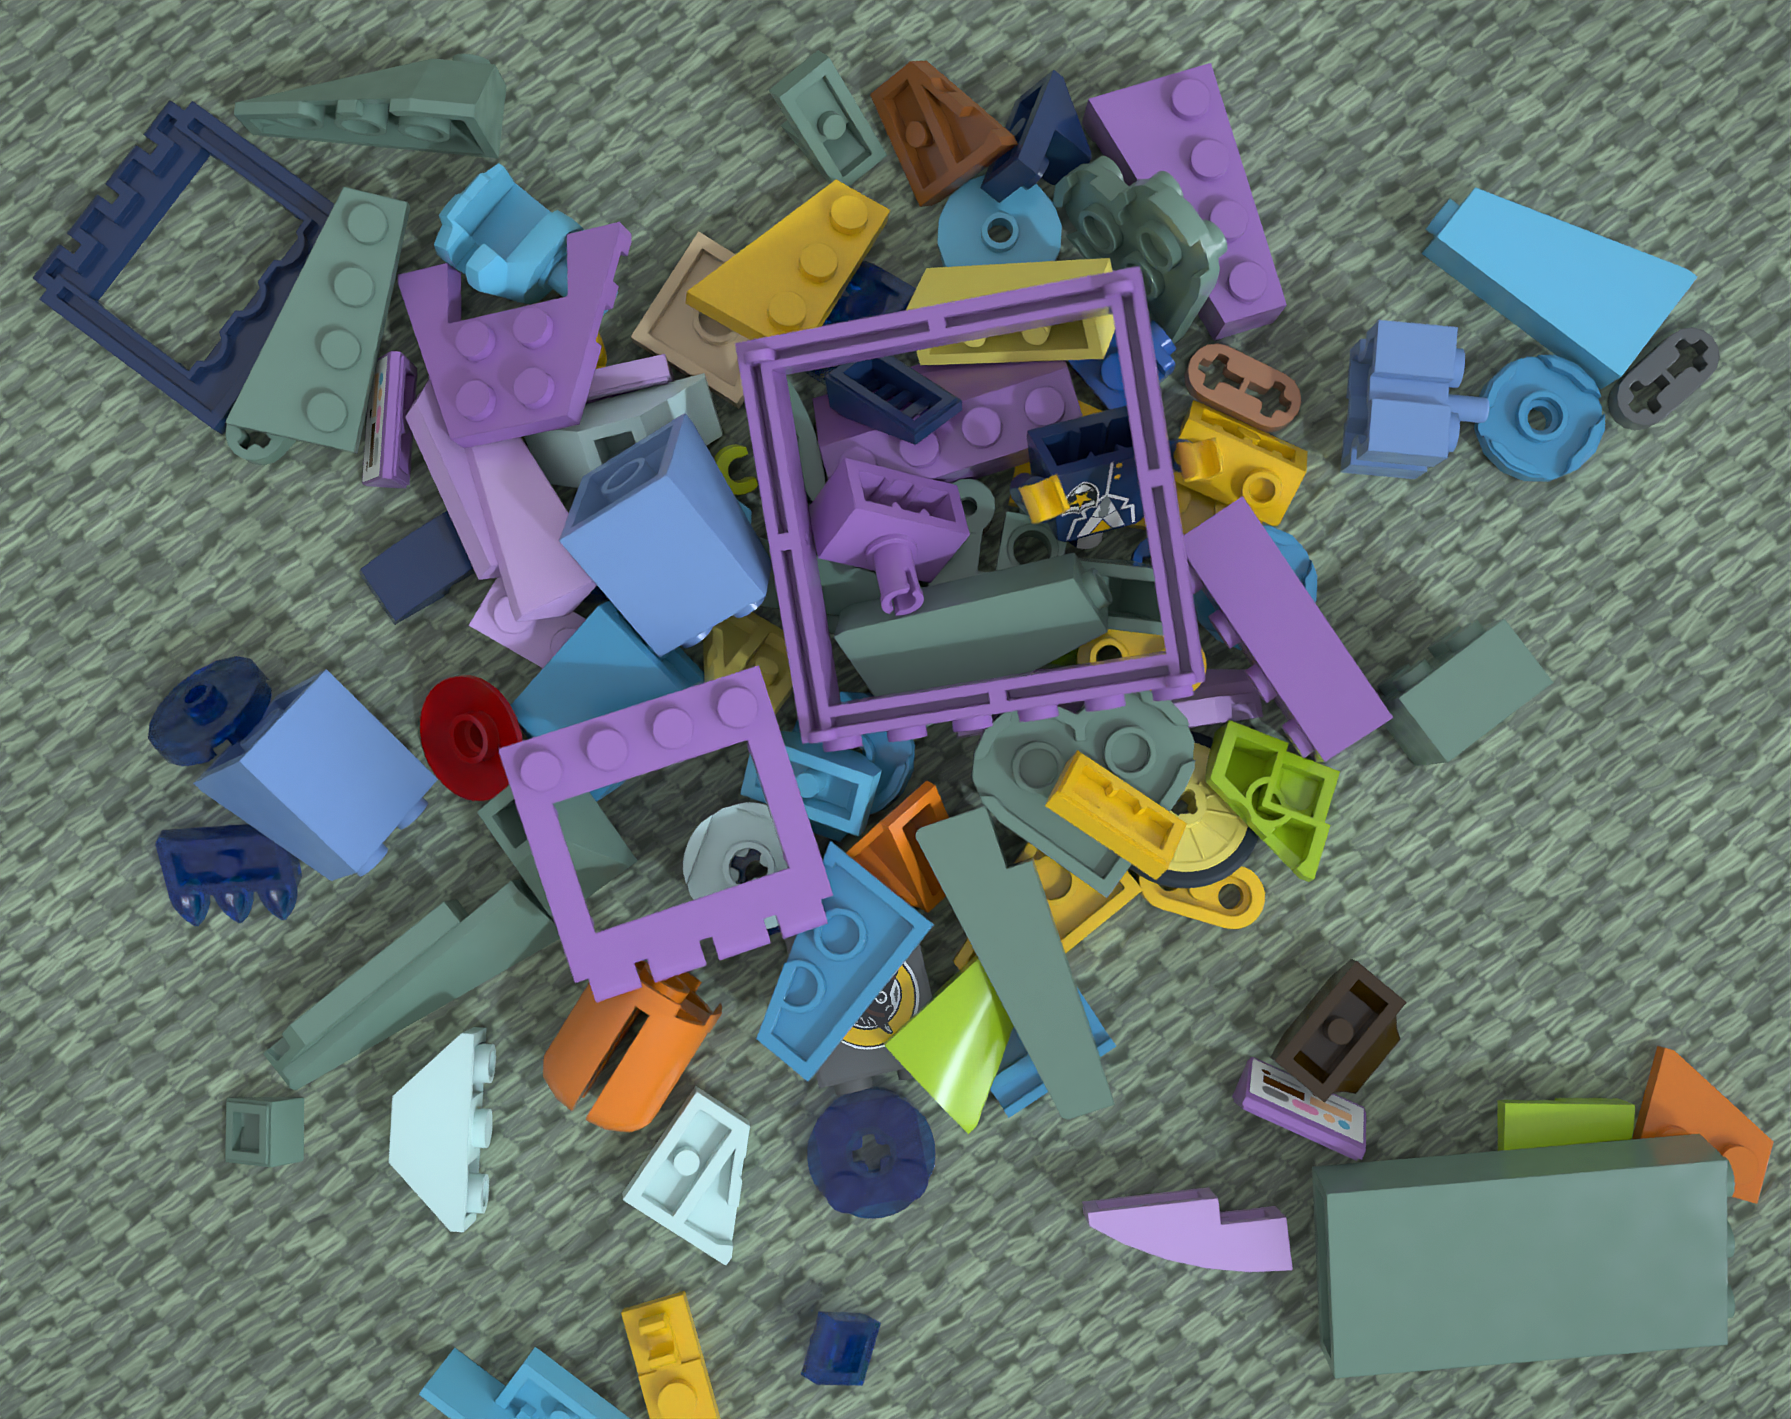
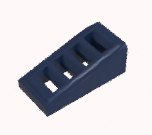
[825,355,963,445]

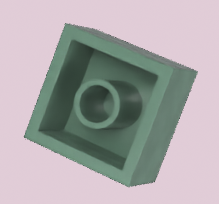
[1377,619,1553,766]

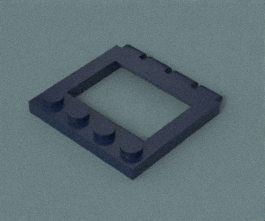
[32,100,335,435]

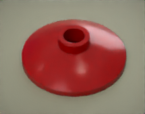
[420,675,523,801]

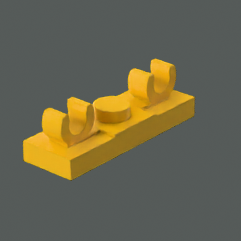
[621,1291,721,1419]

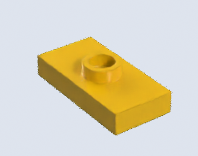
[1045,750,1187,880]

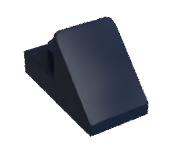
[980,70,1092,203]

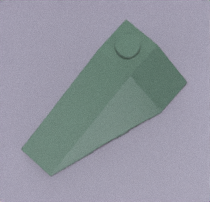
[234,54,507,158]

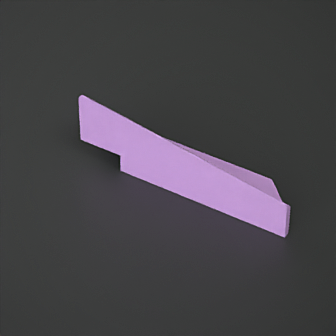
[405,376,597,622]

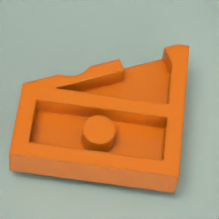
[1632,1046,1774,1204]

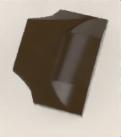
[1270,959,1407,1103]

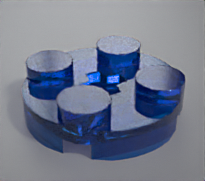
[807,1086,936,1219]

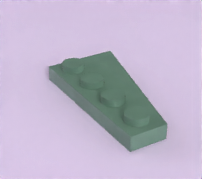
[225,187,411,454]

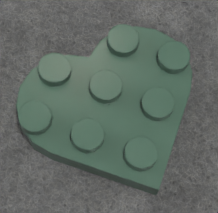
[1053,156,1228,345]
[971,690,1195,898]

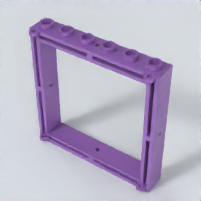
[735,266,1206,752]

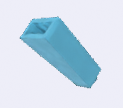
[1422,187,1698,389]

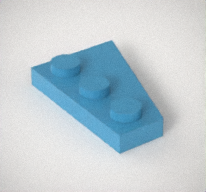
[756,841,934,1081]

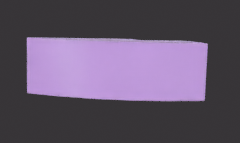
[1082,1187,1293,1272]

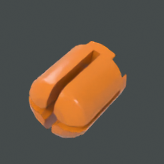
[543,960,722,1133]

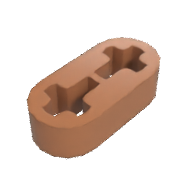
[1184,343,1301,433]

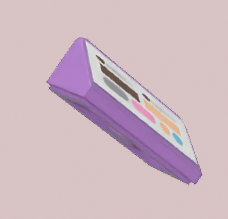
[362,351,418,488]
[1232,1057,1366,1161]

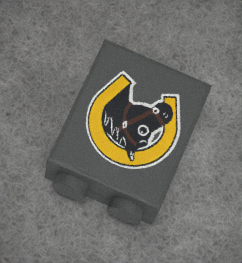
[785,904,932,1095]

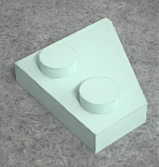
[622,1086,750,1265]

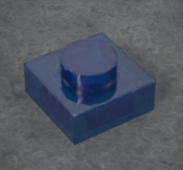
[801,1311,881,1386]

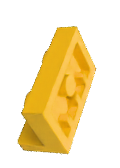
[1174,400,1308,526]

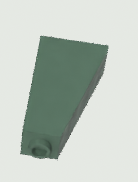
[834,553,1113,727]

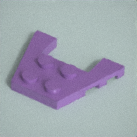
[398,222,631,448]

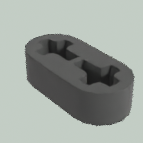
[1607,327,1720,431]

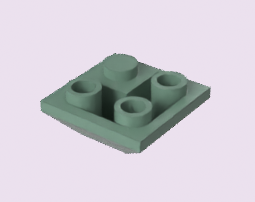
[477,785,638,922]

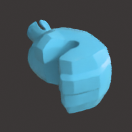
[434,163,618,315]

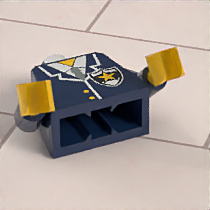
[1009,405,1223,549]

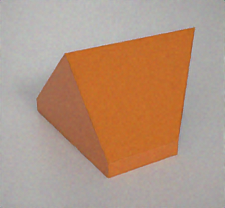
[846,781,949,913]

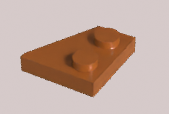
[870,60,1017,207]

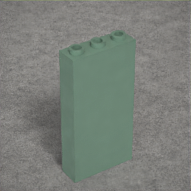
[1312,1134,1735,1378]

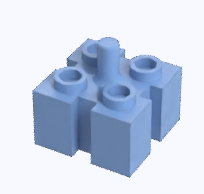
[1340,320,1490,479]

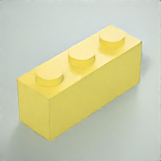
[906,258,1115,366]

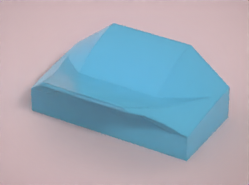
[740,731,882,842]

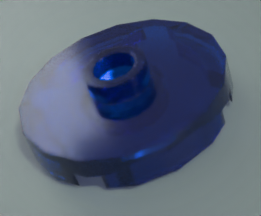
[148,656,272,767]

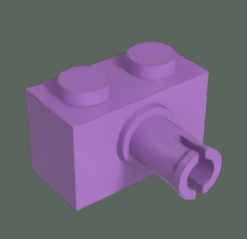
[809,458,970,616]

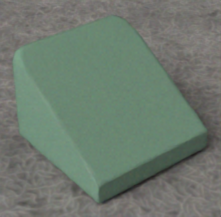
[225,1097,305,1167]

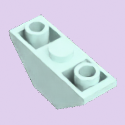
[524,373,723,488]
[389,1027,496,1232]

